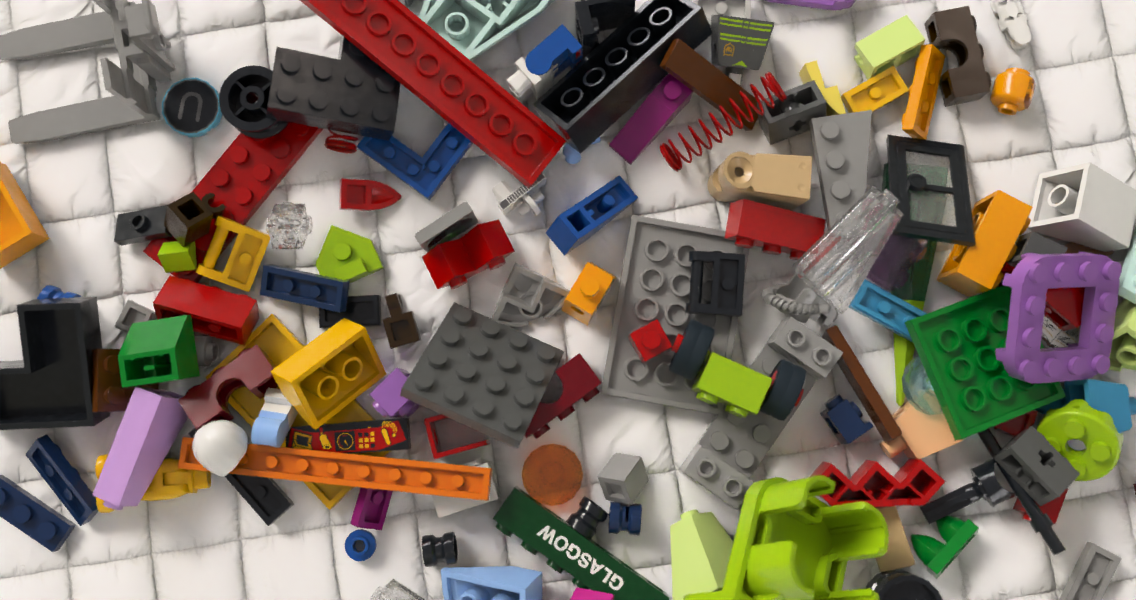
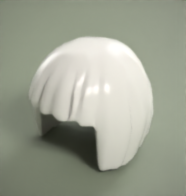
[192,420,248,476]

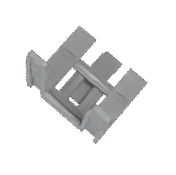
[0,0,176,144]

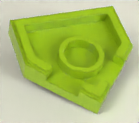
[316,225,384,284]

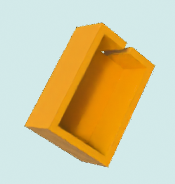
[0,162,50,269]

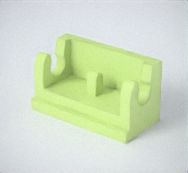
[854,15,925,80]

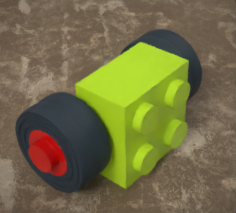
[669,320,806,421]

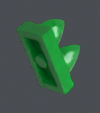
[911,515,979,579]

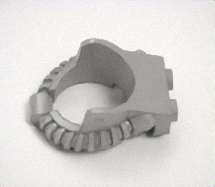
[761,272,838,326]

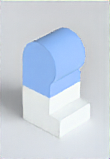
[251,388,298,448]

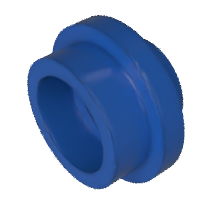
[345,529,376,561]

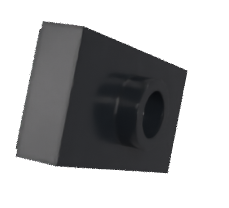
[114,205,172,246]

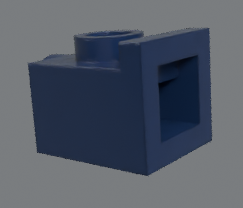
[820,394,874,444]

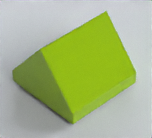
[157,241,197,273]

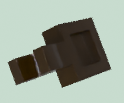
[382,293,421,349]

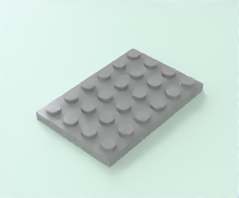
[600,215,750,415]

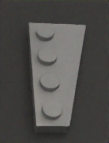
[809,110,872,240]

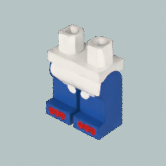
[507,24,583,104]

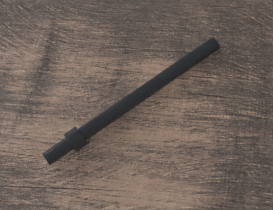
[977,428,1066,555]

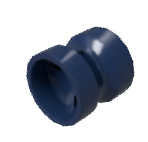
[608,502,642,536]

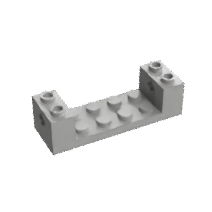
[679,316,843,509]

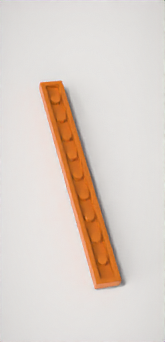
[178,437,493,501]

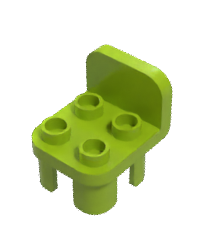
[683,475,889,600]

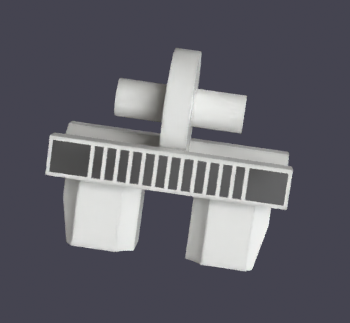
[492,173,547,216]

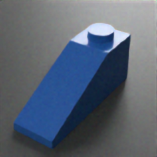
[546,175,638,256]

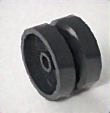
[866,569,942,600]

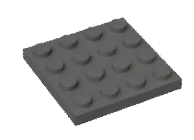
[400,302,564,449]

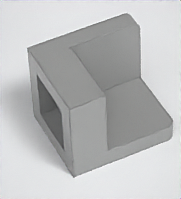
[598,453,648,505]

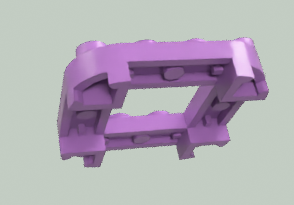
[995,252,1122,384]

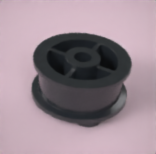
[219,65,289,139]

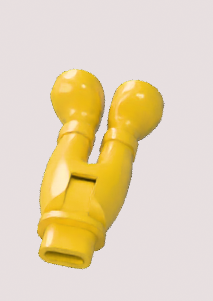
[95,454,211,513]

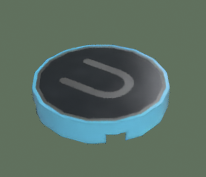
[162,78,223,137]

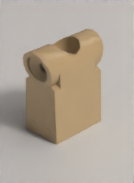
[707,152,812,211]

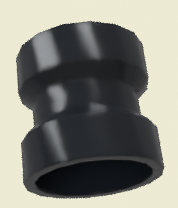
[566,496,609,540]
[422,532,458,567]

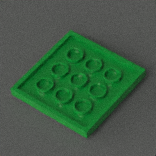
[905,285,1066,440]

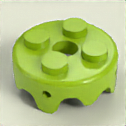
[1036,399,1124,481]

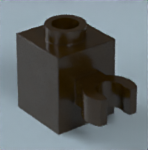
[164,192,225,247]

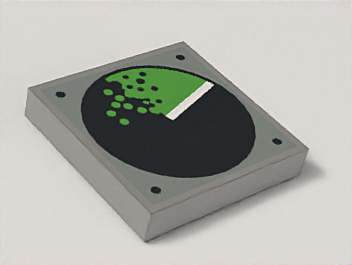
[415,202,478,253]

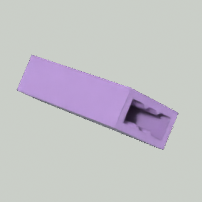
[92,386,188,510]

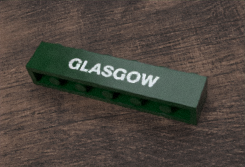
[493,486,670,600]

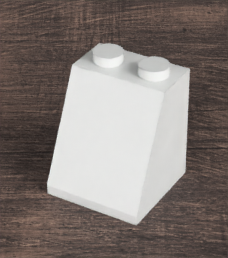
[1028,162,1136,252]

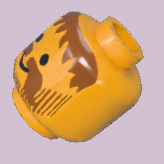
[990,68,1036,115]

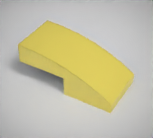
[799,60,846,116]

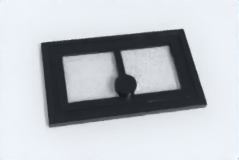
[886,135,976,246]

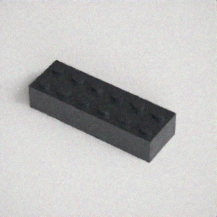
[533,0,712,154]

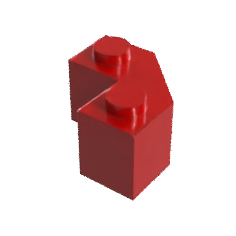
[422,219,515,289]

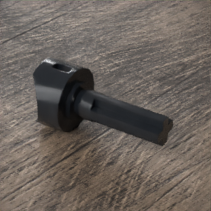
[920,458,1015,524]

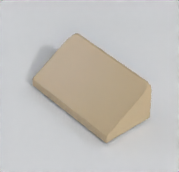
[875,506,915,572]

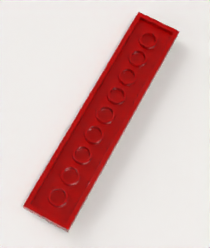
[300,0,566,188]

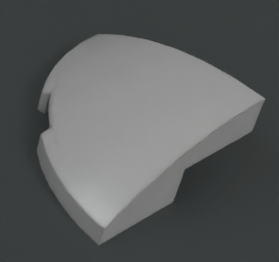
[491,262,570,327]

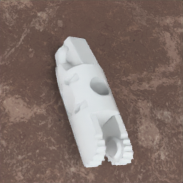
[989,0,1032,52]

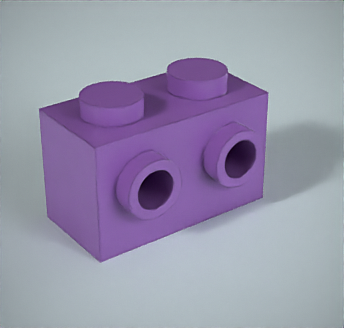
[369,368,421,417]

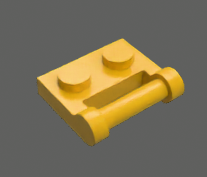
[196,215,271,292]

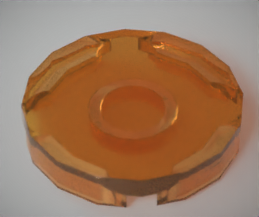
[522,444,583,506]

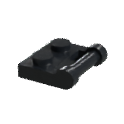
[685,251,745,317]

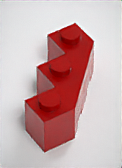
[809,458,946,507]

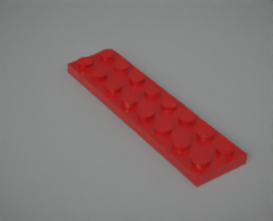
[143,122,323,283]

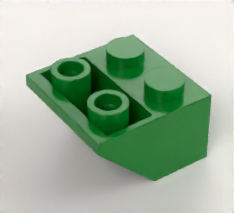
[118,315,200,388]

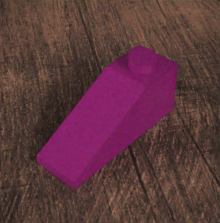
[609,74,693,165]

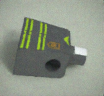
[711,15,774,86]

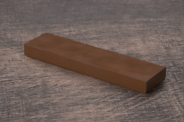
[660,39,758,131]
[822,325,902,443]

